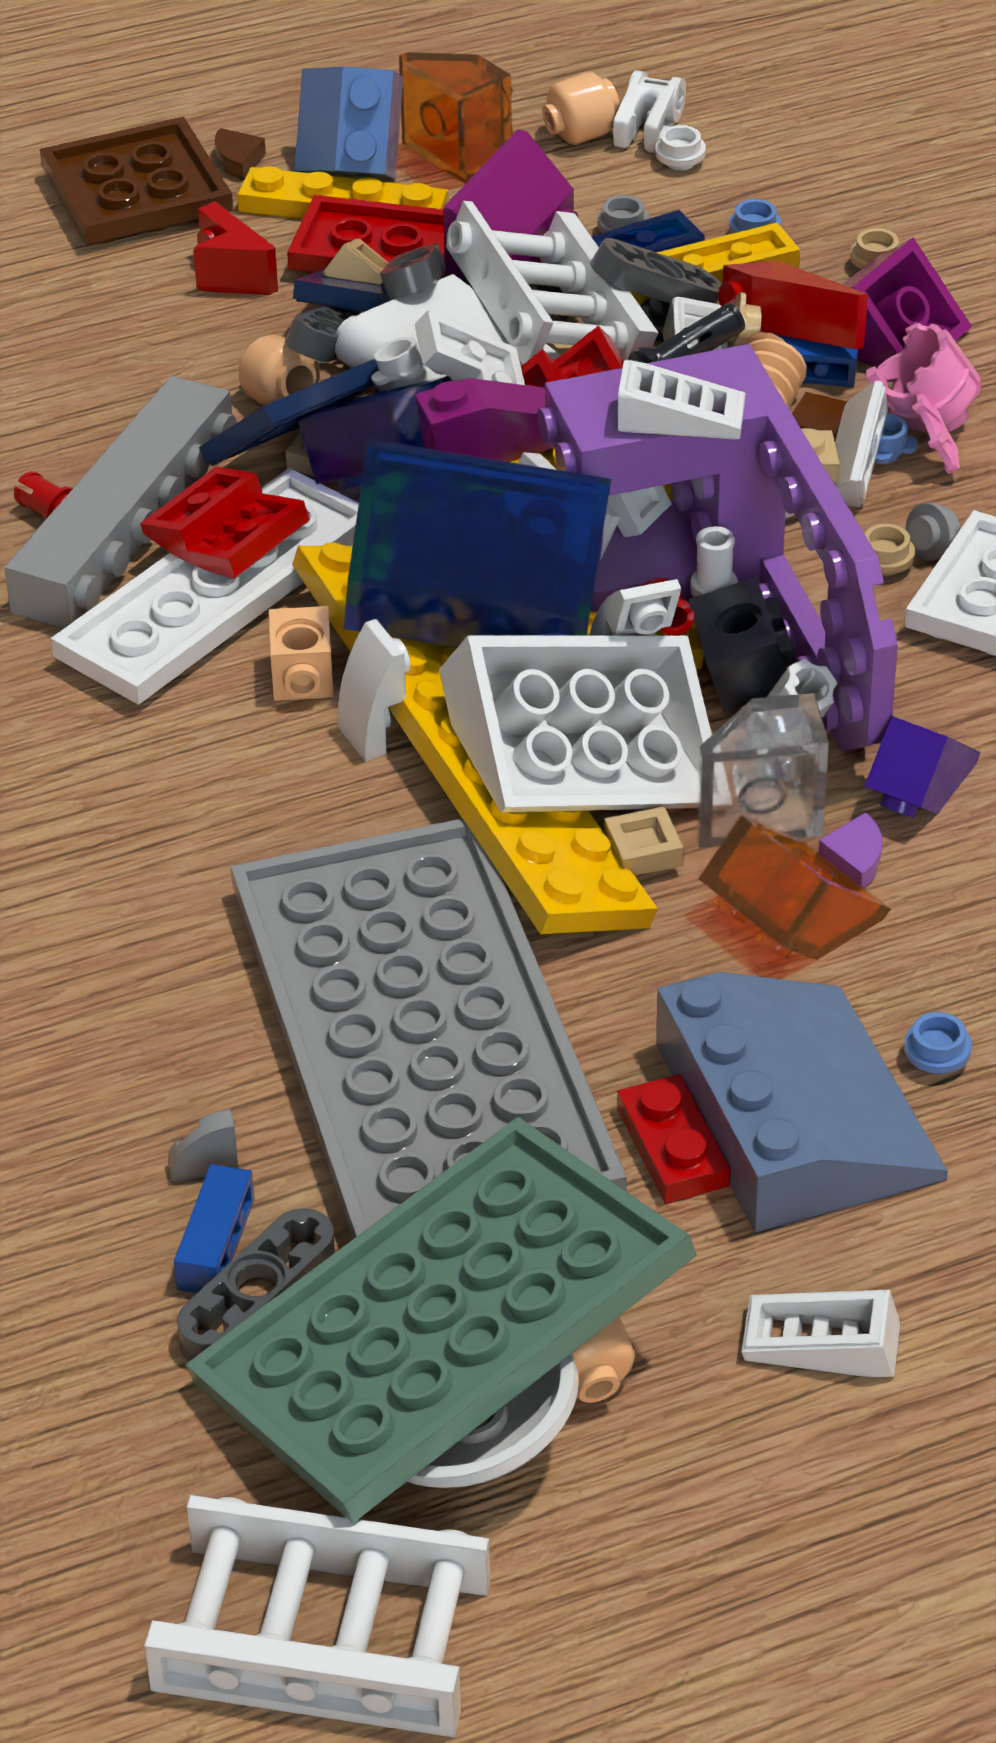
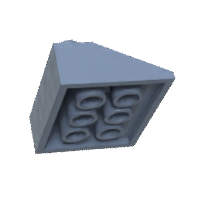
[656,972,948,1233]

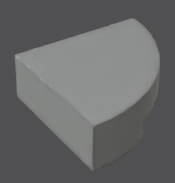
[168,1109,238,1183]

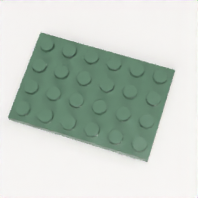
[185,1117,697,1523]

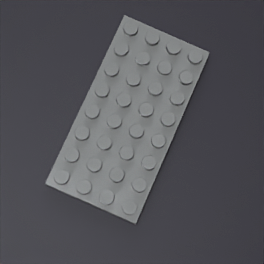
[231,819,627,1239]

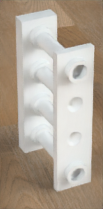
[446,201,658,364]
[144,1495,490,1738]

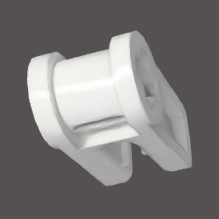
[613,70,686,153]

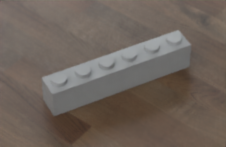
[4,376,237,628]

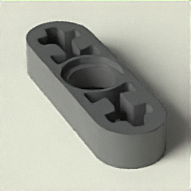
[590,238,722,304]
[380,243,447,300]
[285,306,359,362]
[177,1208,335,1361]

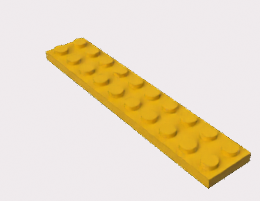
[292,543,658,934]

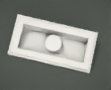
[833,381,888,508]

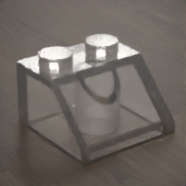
[697,693,829,848]

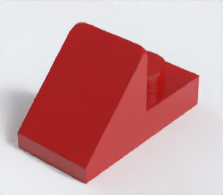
[193,201,278,295]

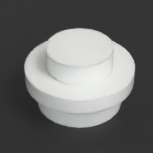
[655,125,706,170]

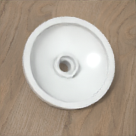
[407,1353,579,1488]

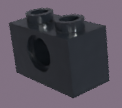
[688,576,797,712]

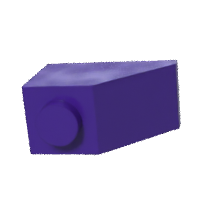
[864,716,981,818]

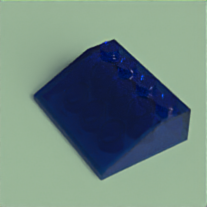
[344,439,612,648]

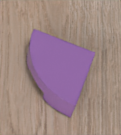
[818,812,882,889]

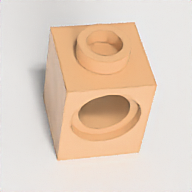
[269,606,334,701]

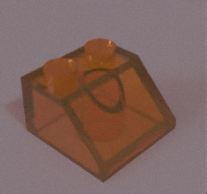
[399,52,513,184]
[698,815,891,960]

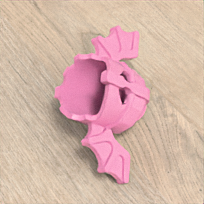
[866,323,981,474]

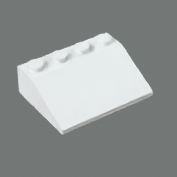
[439,636,728,812]

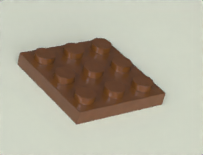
[40,117,234,245]

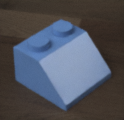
[294,66,403,180]

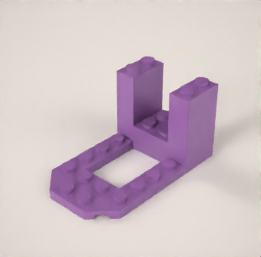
[537,344,898,752]

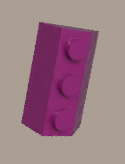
[443,129,578,289]

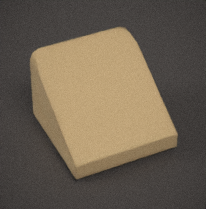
[322,239,389,285]

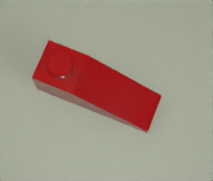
[718,261,868,349]

